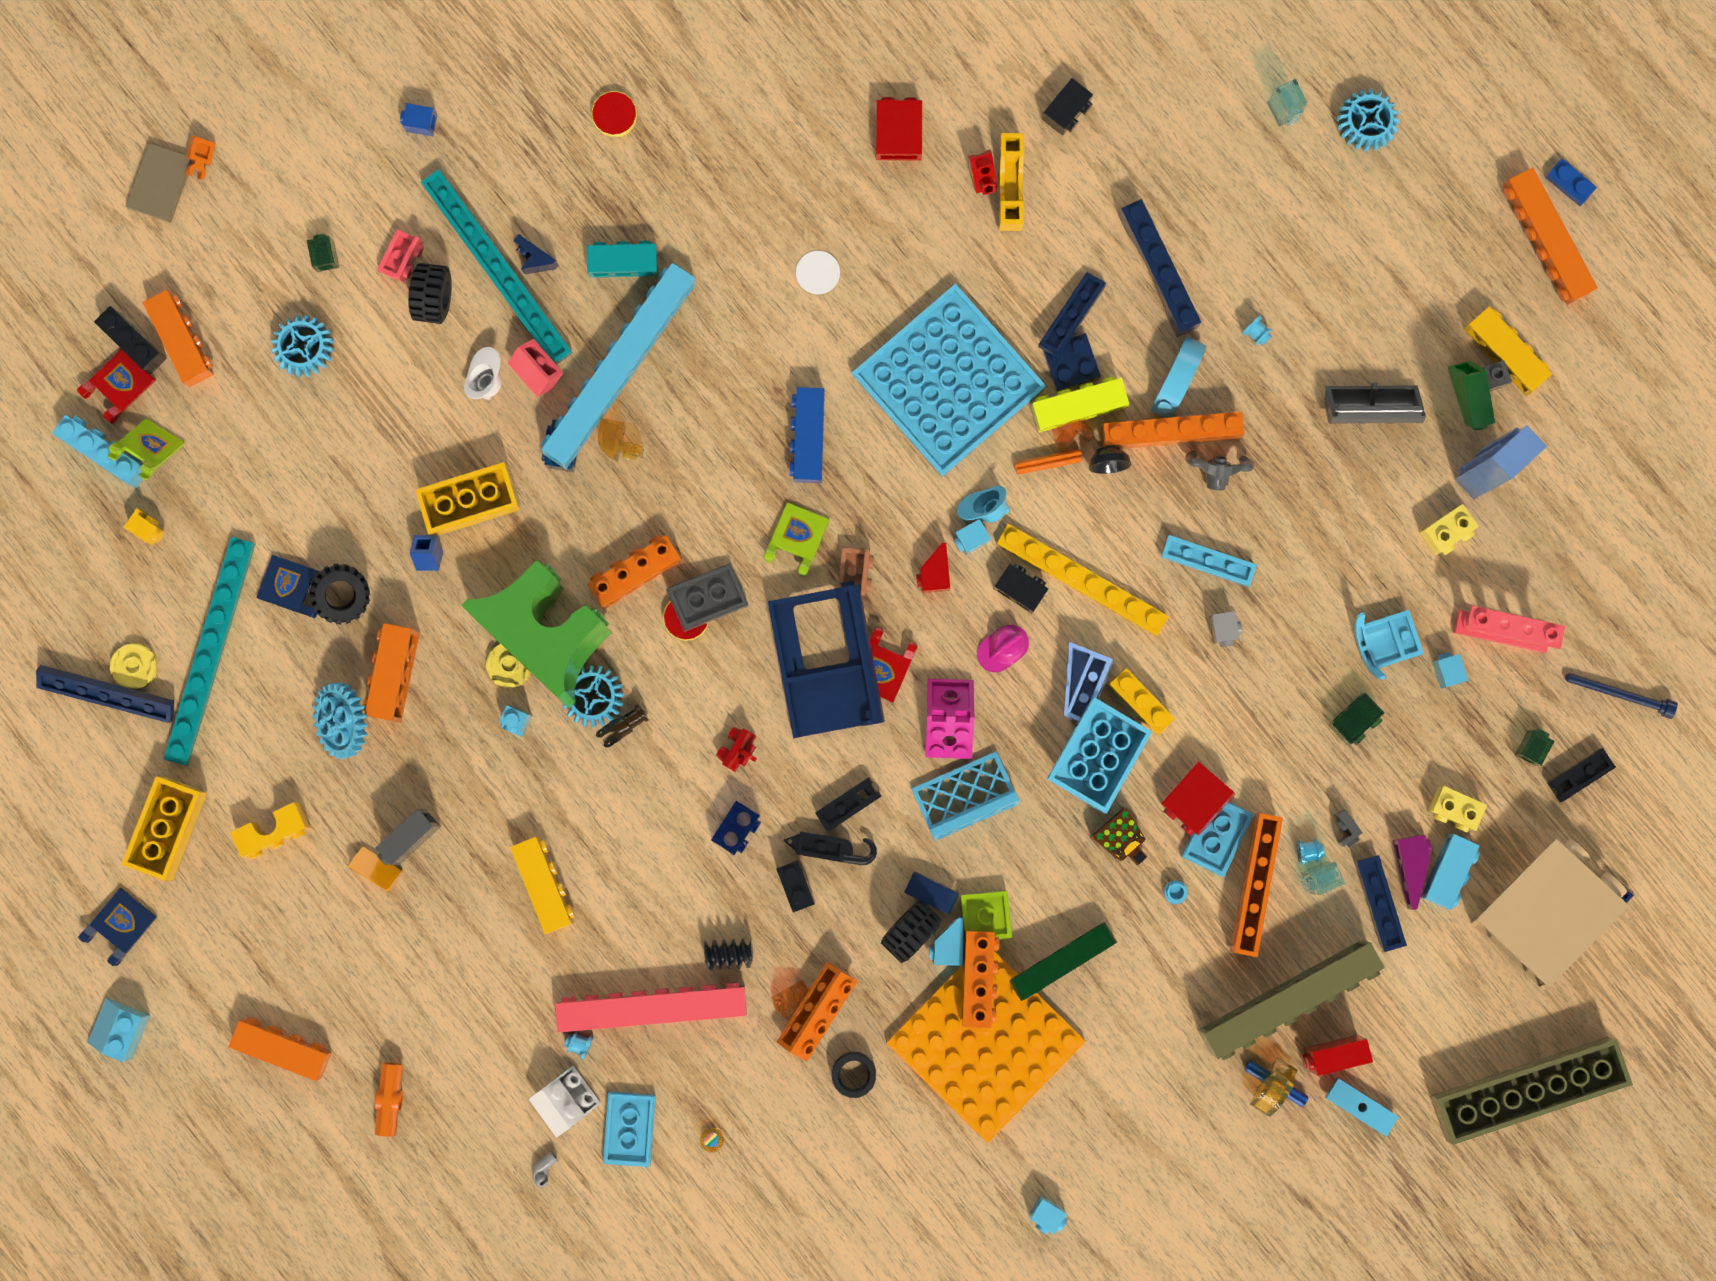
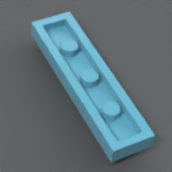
[1161,535,1257,587]

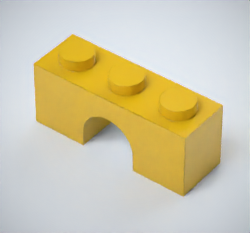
[1107,668,1175,736]
[230,802,311,860]

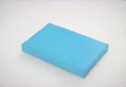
[1181,802,1254,877]
[603,1091,656,1167]

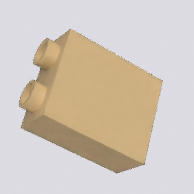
[1471,839,1629,990]

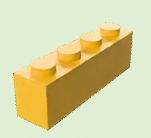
[1464,306,1552,396]
[510,836,575,934]

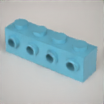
[52,415,143,488]

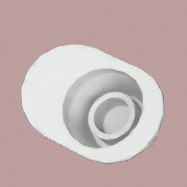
[464,347,502,400]

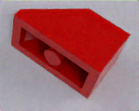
[916,543,950,593]

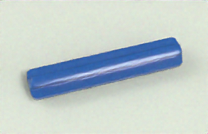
[1244,1060,1309,1107]

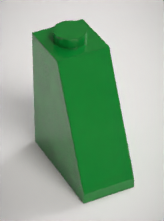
[1448,361,1495,430]

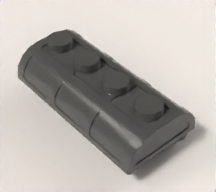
[1325,382,1426,424]

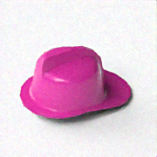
[977,625,1029,672]

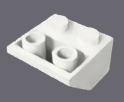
[529,1066,601,1138]

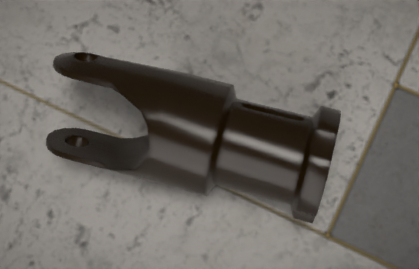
[596,704,649,748]

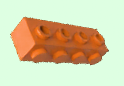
[587,535,682,610]
[962,930,999,1028]
[777,962,857,1061]

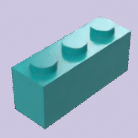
[587,241,659,278]

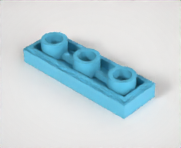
[1325,1078,1399,1137]

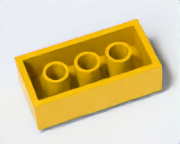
[415,462,522,536]
[121,776,207,881]

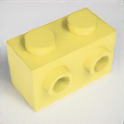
[1420,504,1479,555]
[1427,786,1487,833]

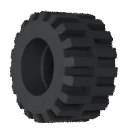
[408,263,452,324]
[309,563,370,625]
[881,900,941,963]

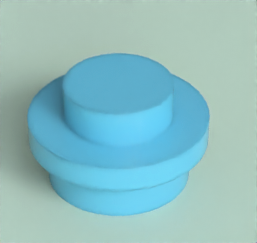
[1164,881,1188,904]

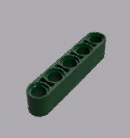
[1009,922,1117,1001]

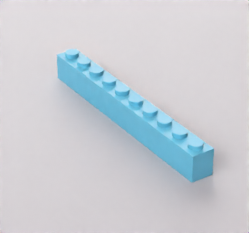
[541,263,696,470]

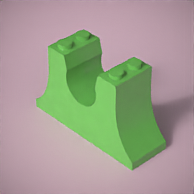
[461,560,611,708]

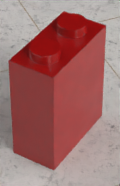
[876,97,922,161]
[1161,761,1236,837]
[1301,1035,1373,1076]

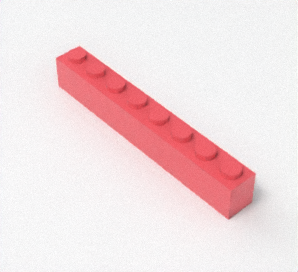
[555,982,747,1032]

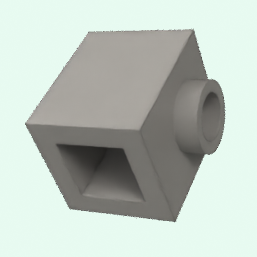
[1209,611,1242,647]

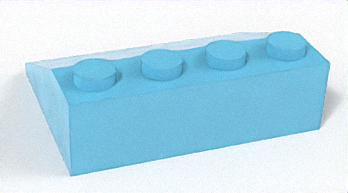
[1047,697,1152,814]

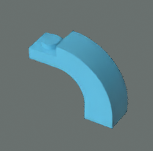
[1150,336,1207,418]

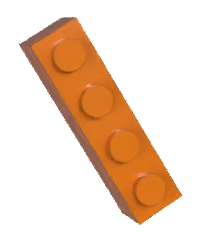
[142,290,214,387]
[228,1017,332,1081]

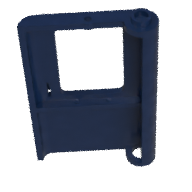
[768,580,885,739]

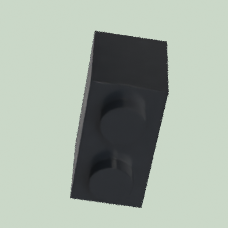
[1042,78,1093,136]
[993,563,1049,614]
[776,860,815,913]

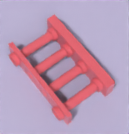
[1454,606,1565,653]

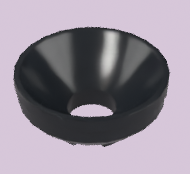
[1089,445,1131,474]

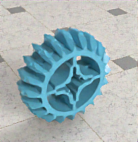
[1337,89,1400,152]
[271,315,334,377]
[562,665,624,728]

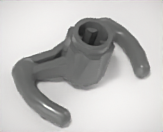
[1185,451,1255,491]

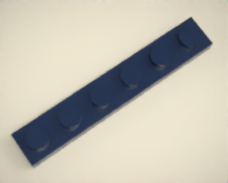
[36,665,174,723]

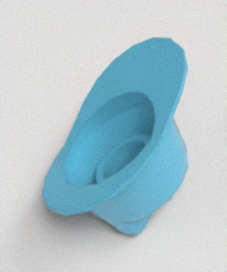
[957,486,1010,523]

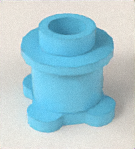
[1242,316,1272,346]
[1297,839,1324,865]
[564,1031,594,1060]

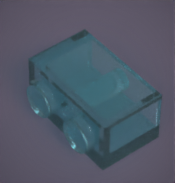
[1267,79,1308,127]
[1300,861,1345,895]

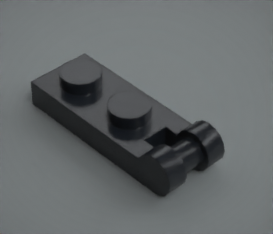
[1547,748,1616,803]
[815,777,882,832]

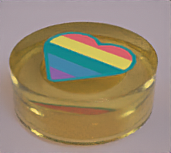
[700,1127,724,1152]

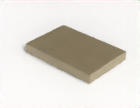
[126,143,192,223]

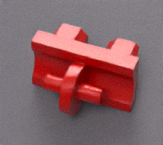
[968,150,998,195]
[716,727,758,772]

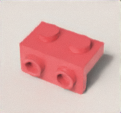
[377,229,424,284]

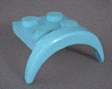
[1354,610,1424,680]

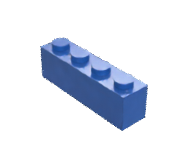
[790,387,825,483]

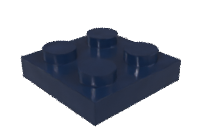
[1042,333,1101,392]

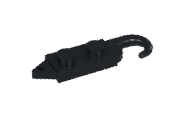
[784,831,877,866]

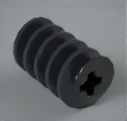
[704,938,753,970]

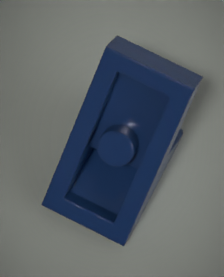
[513,234,559,274]

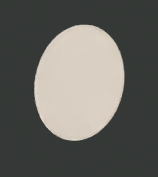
[796,251,840,294]

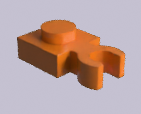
[186,136,216,180]

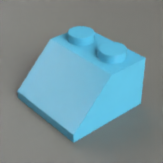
[87,998,150,1062]

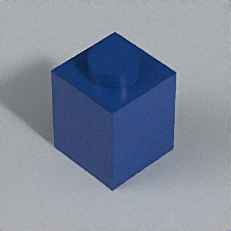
[400,103,437,137]
[410,535,443,571]

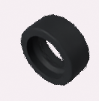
[832,1052,876,1098]

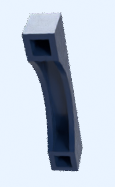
[1118,199,1201,337]

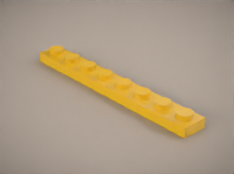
[996,524,1169,637]

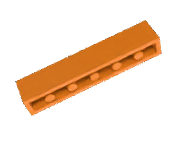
[1503,167,1598,305]
[1101,412,1245,449]
[1230,813,1283,957]

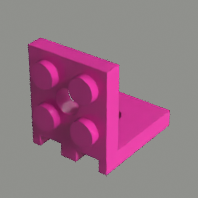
[925,679,975,759]

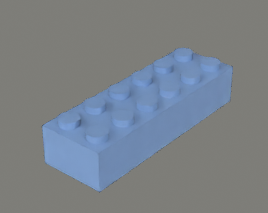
[1455,425,1547,499]

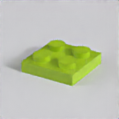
[961,891,1012,939]

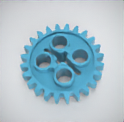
[312,682,368,759]

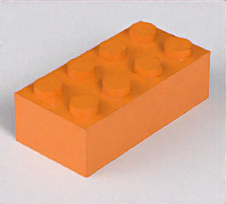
[363,623,420,723]

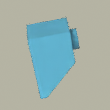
[929,917,964,966]

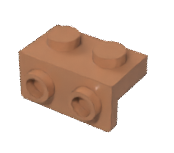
[838,547,874,597]

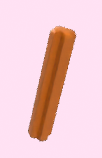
[1014,449,1083,475]

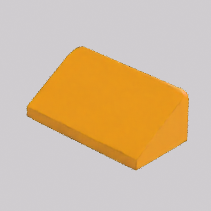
[348,846,402,891]

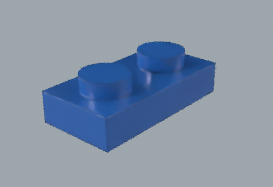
[1545,158,1597,206]

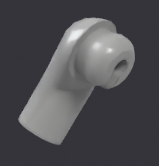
[533,1152,558,1188]

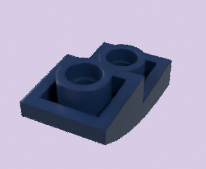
[904,871,959,914]

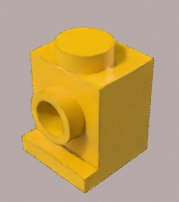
[124,508,165,545]

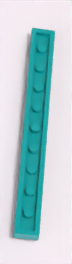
[421,169,572,365]
[164,537,256,766]

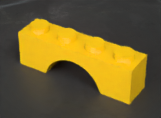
[999,133,1024,231]

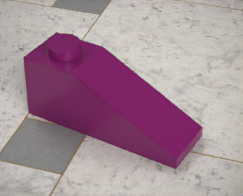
[1393,835,1432,910]

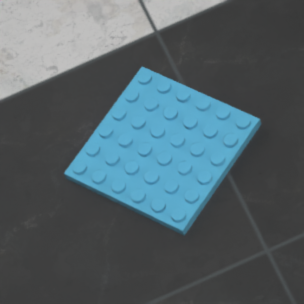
[851,283,1047,477]

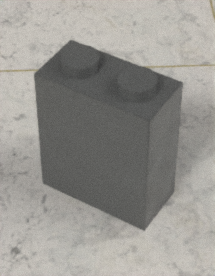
[375,809,441,865]

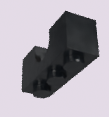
[94,306,167,375]

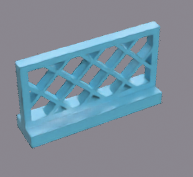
[912,751,1020,842]

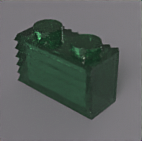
[1328,692,1385,745]

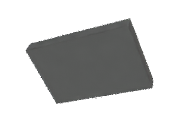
[666,563,749,632]

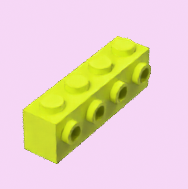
[1031,376,1129,433]

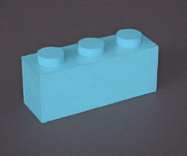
[1420,834,1480,910]

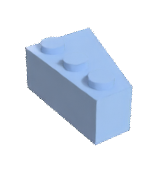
[1064,642,1114,723]

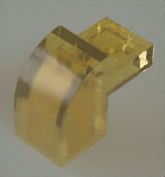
[597,418,644,462]
[1250,1057,1298,1117]

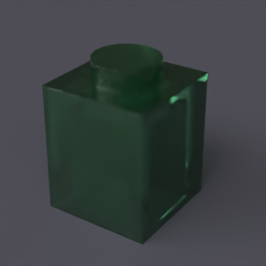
[307,234,339,272]
[1515,728,1555,766]

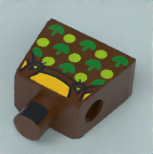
[1090,807,1147,865]

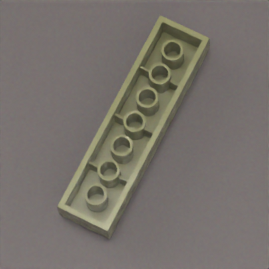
[1198,940,1385,1060]
[1431,1037,1633,1145]

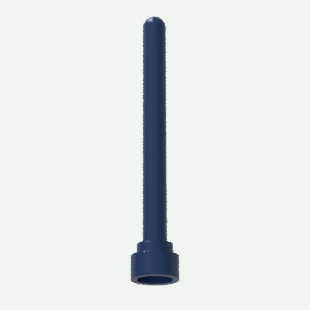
[1565,673,1678,719]

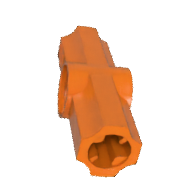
[374,1063,403,1137]

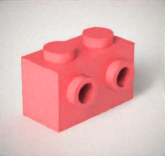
[508,339,563,397]

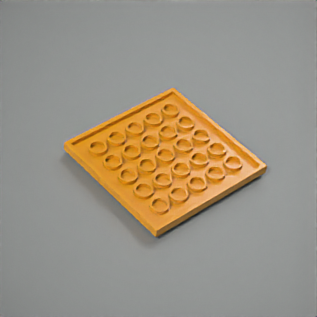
[886,951,1086,1143]

